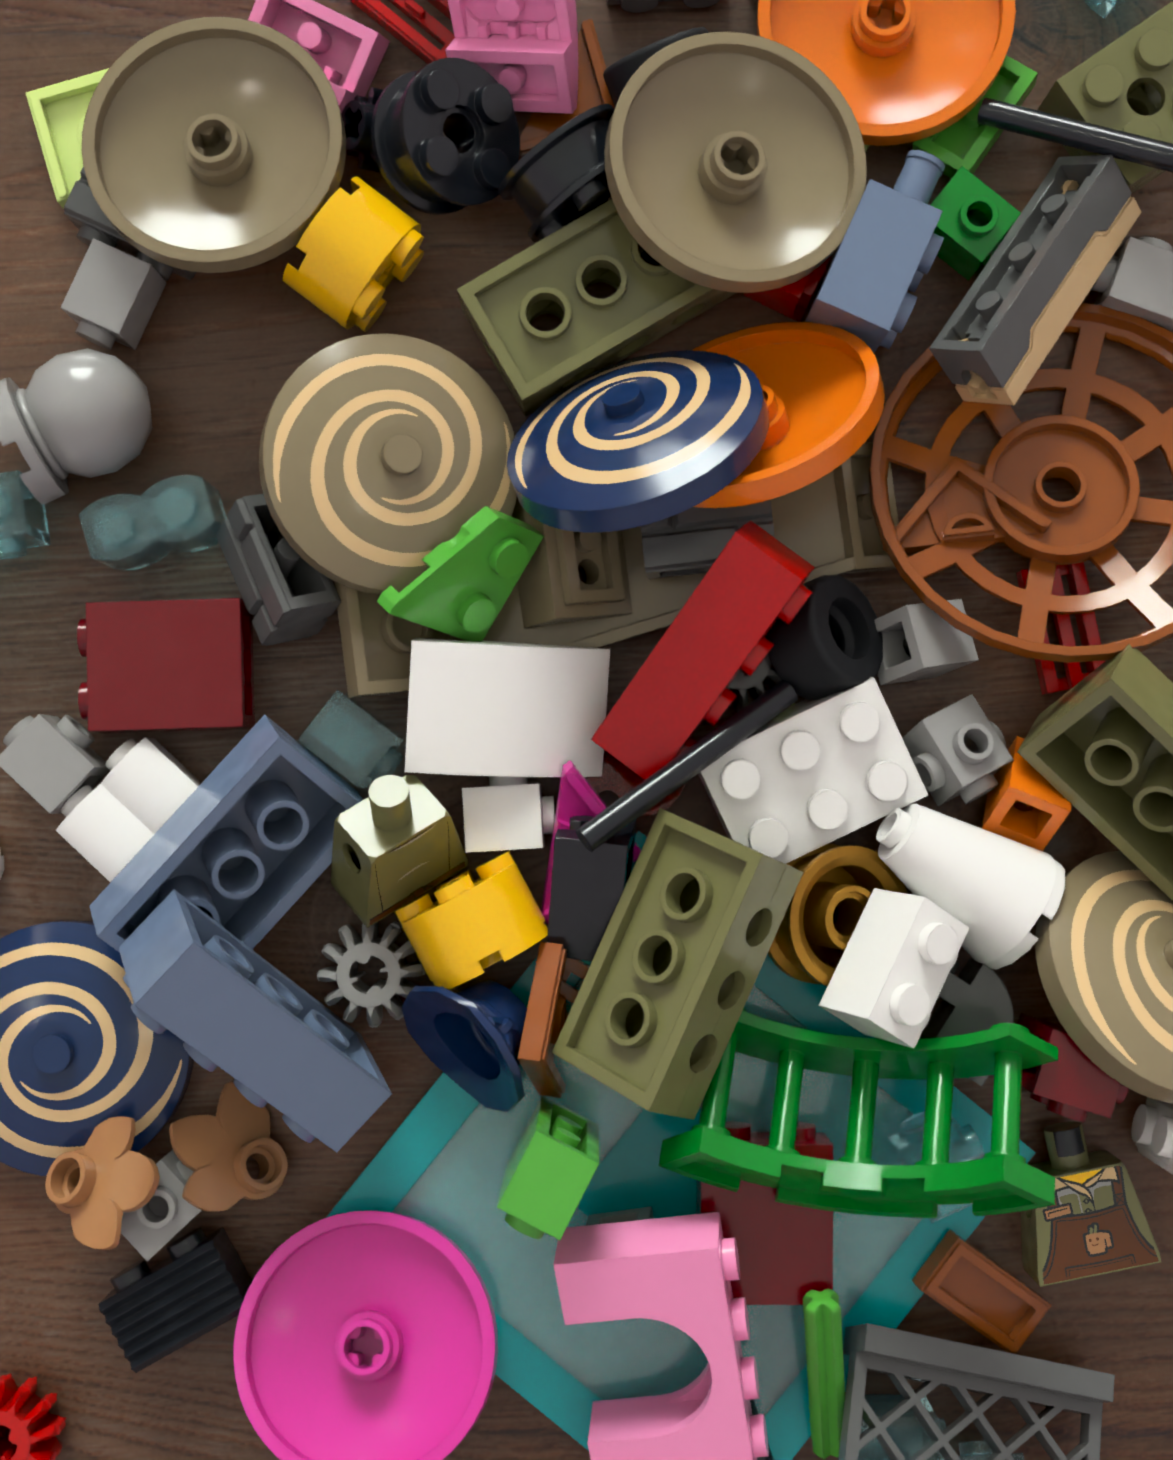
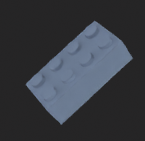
[89,714,363,952]
[118,889,392,1153]

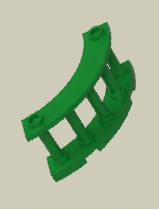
[658,1008,1058,1218]

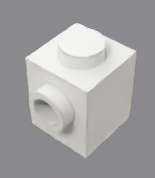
[462,776,555,853]

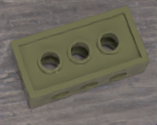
[1038,1,1173,194]
[457,199,736,417]
[552,808,804,1120]

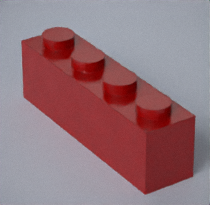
[591,520,815,780]

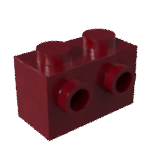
[1017,1013,1129,1122]

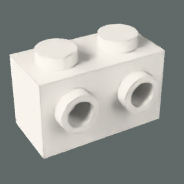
[818,888,969,1049]

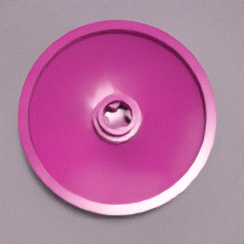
[233,1210,498,1460]

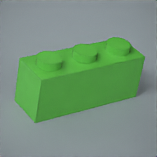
[496,1096,599,1240]

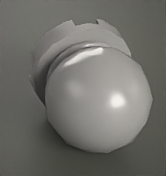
[0,348,153,505]

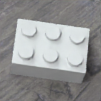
[698,677,928,864]

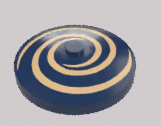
[507,350,769,533]
[0,920,194,1176]

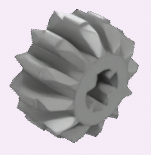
[317,921,426,1028]

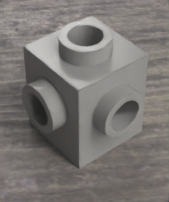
[902,694,1014,806]

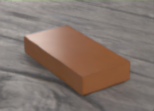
[912,1229,1052,1354]

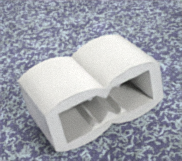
[56,737,201,882]

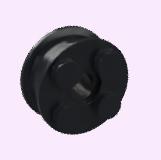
[371,58,520,215]
[498,104,614,242]

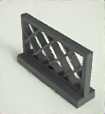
[838,1323,1115,1460]

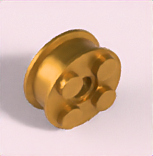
[768,843,907,986]

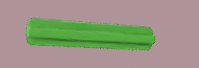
[803,1288,845,1459]

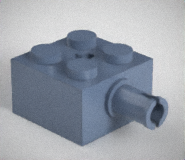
[805,150,945,353]

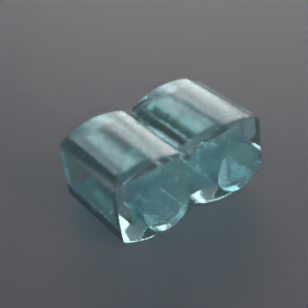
[79,475,227,570]

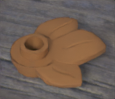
[169,1082,288,1212]
[45,1116,160,1250]

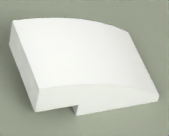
[404,638,610,777]

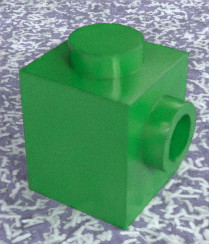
[930,166,1021,281]

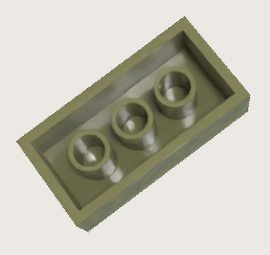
[1017,644,1173,901]

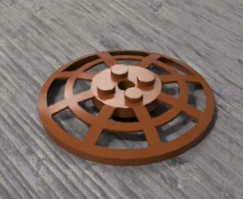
[869,303,1173,663]

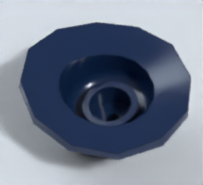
[401,979,527,1113]

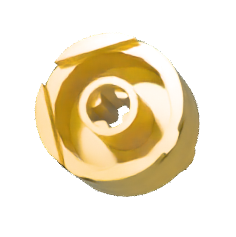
[283,176,424,332]
[394,851,548,990]

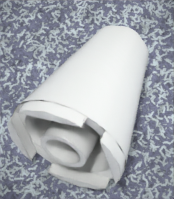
[876,804,1065,970]

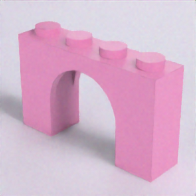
[553,1212,769,1460]

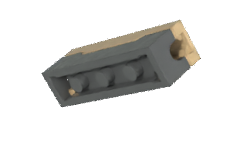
[929,155,1141,406]

